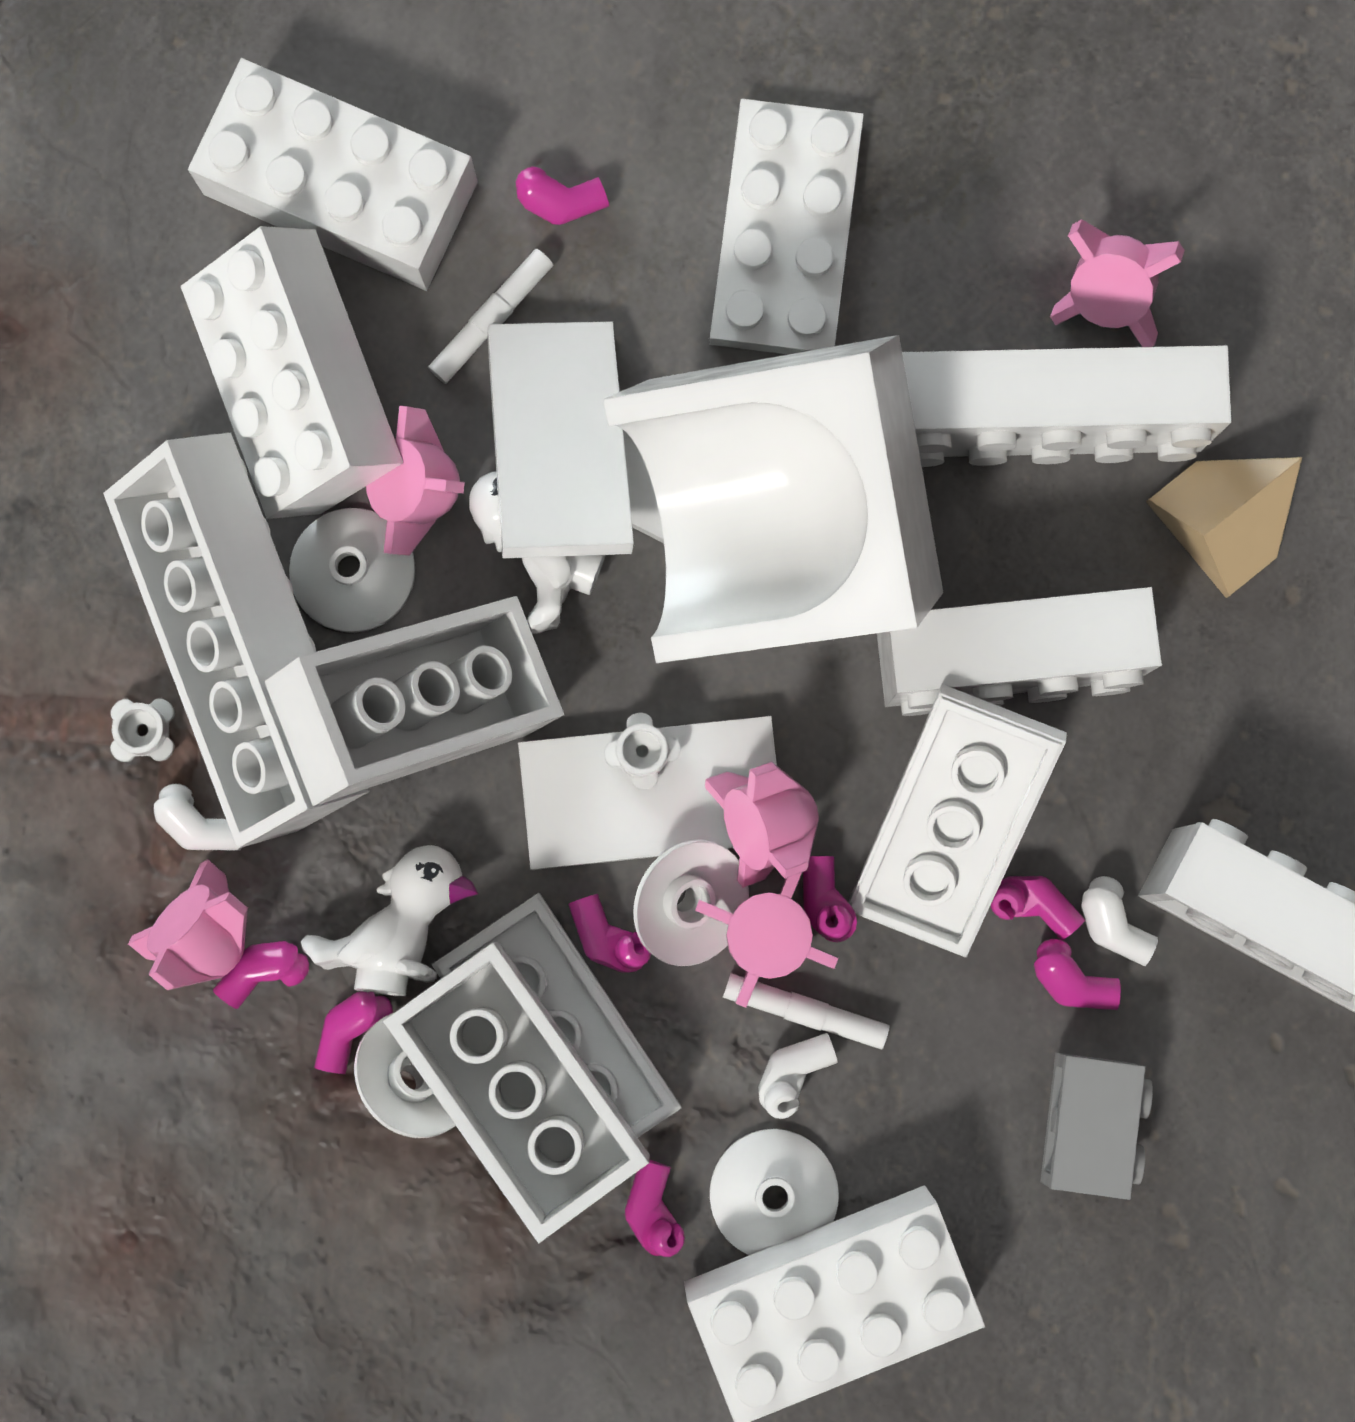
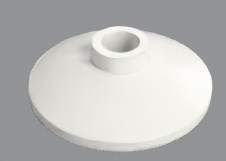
[289,508,415,633]
[633,840,749,966]
[354,1012,456,1138]
[710,1129,839,1255]

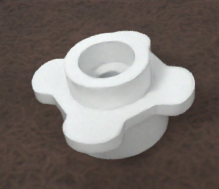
[110,698,175,762]
[604,713,681,790]

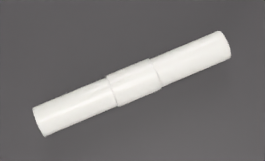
[428,248,554,384]
[723,973,890,1050]

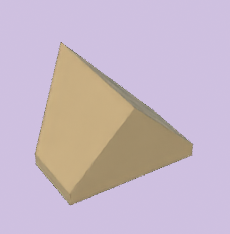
[1146,457,1302,598]

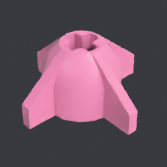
[1050,219,1185,347]
[366,406,465,556]
[705,762,819,888]
[128,860,248,990]
[695,872,839,1008]

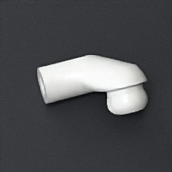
[154,784,241,850]
[1081,876,1158,966]
[758,1033,838,1119]

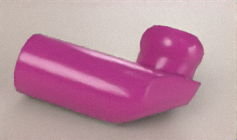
[516,167,609,225]
[803,856,857,943]
[990,876,1085,940]
[568,894,651,973]
[1034,939,1121,1010]
[213,941,309,1009]
[314,991,393,1074]
[624,1160,685,1257]

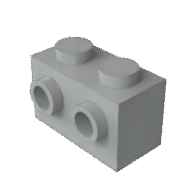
[1040,1052,1153,1200]

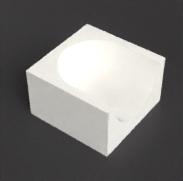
[603,335,943,663]

